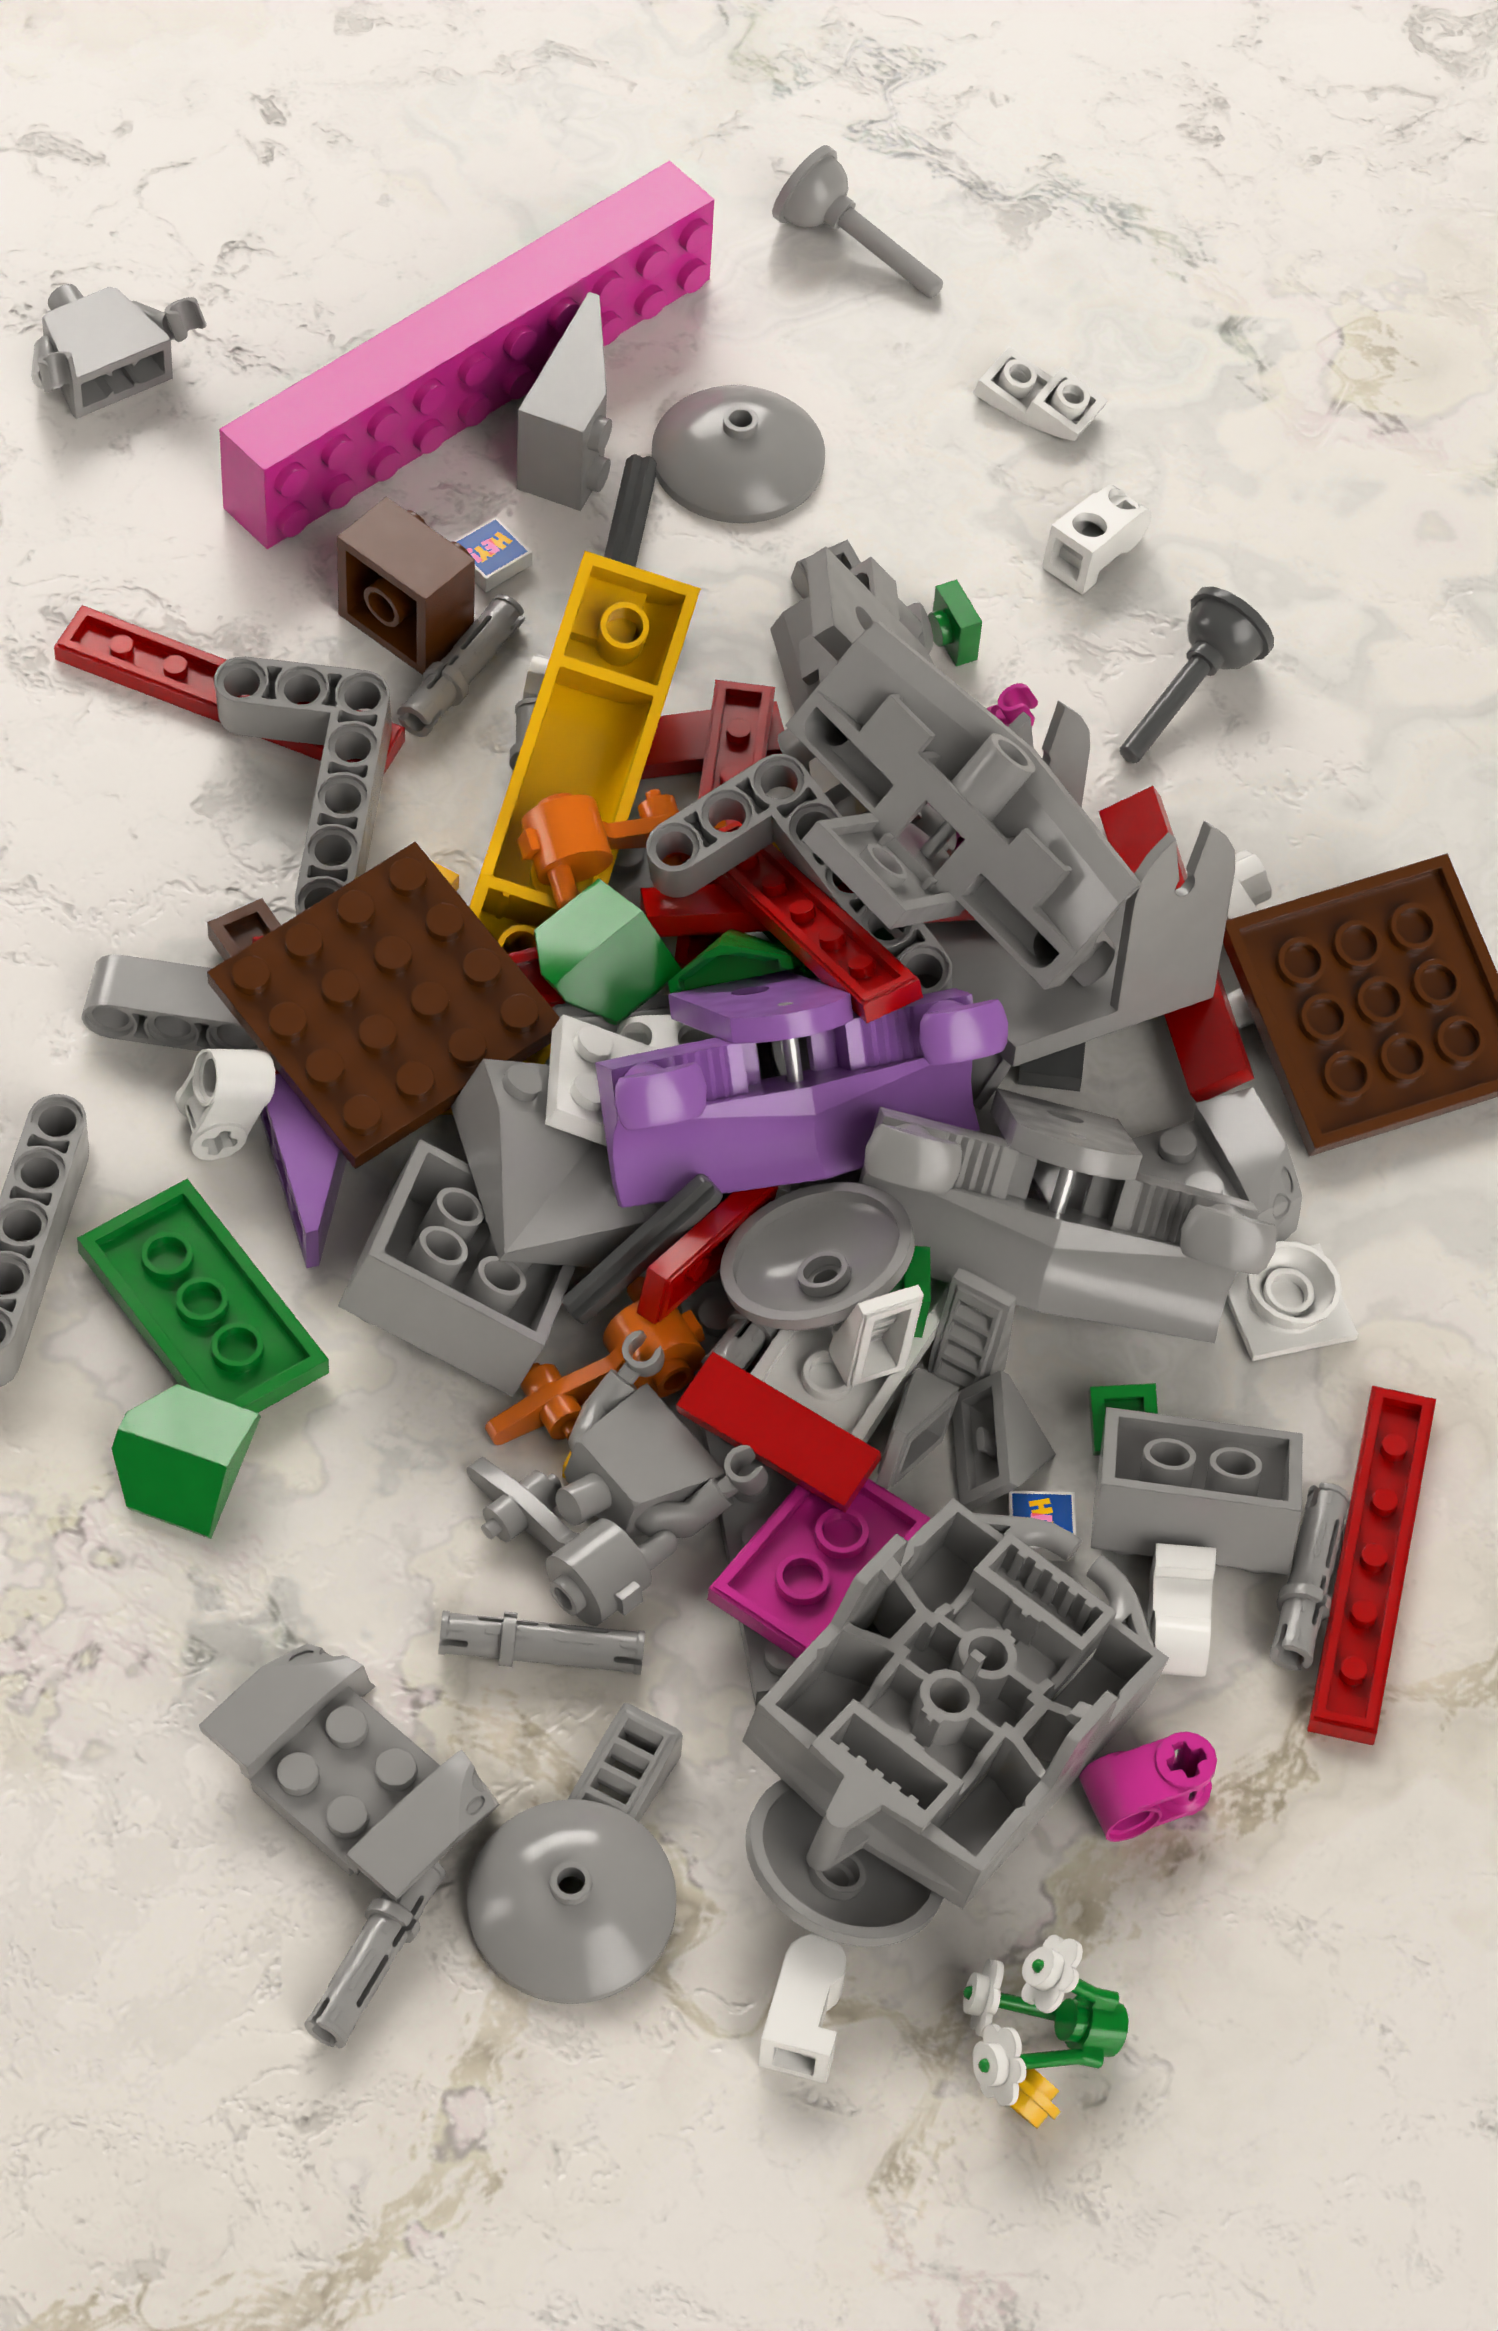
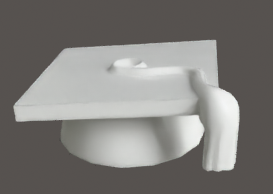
[1226,1241,1358,1361]

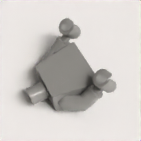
[31,284,207,419]
[555,1330,768,1539]

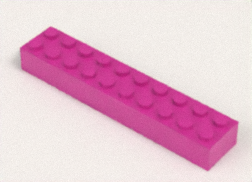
[219,160,715,549]

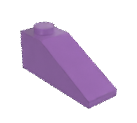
[260,1074,347,1268]

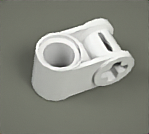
[175,1049,276,1161]

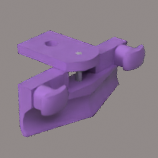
[595,970,1008,1208]

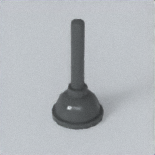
[1120,586,1274,763]

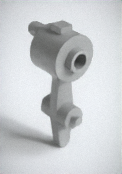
[467,1457,678,1626]

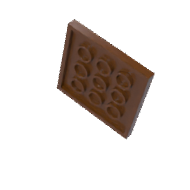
[207,841,560,1169]
[1223,853,1498,1157]

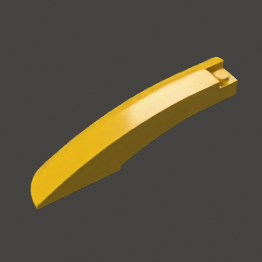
[440,550,701,1115]

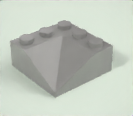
[451,1059,700,1271]
[338,1139,576,1397]

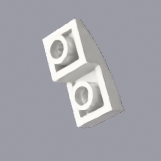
[973,346,1108,441]

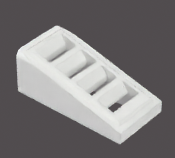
[829,1285,924,1387]

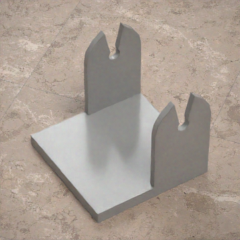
[873,701,1235,1067]

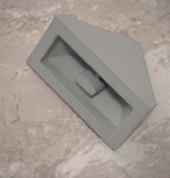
[952,1370,1055,1511]

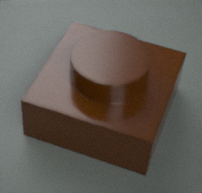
[207,898,281,961]

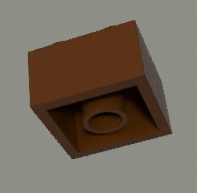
[337,496,475,675]

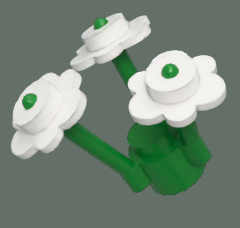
[963,1935,1129,2106]

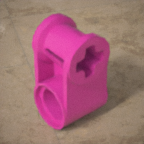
[1079,1731,1217,1842]

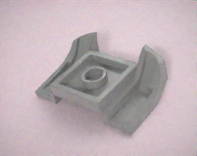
[1031,1087,1302,1242]
[199,1644,500,1902]

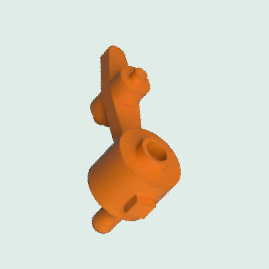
[517,789,727,910]
[485,1276,706,1445]

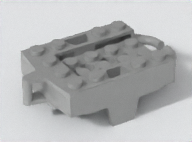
[742,1498,1169,1909]

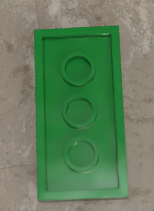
[77,1178,329,1413]

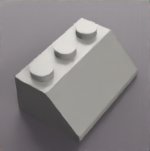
[1091,1407,1303,1575]

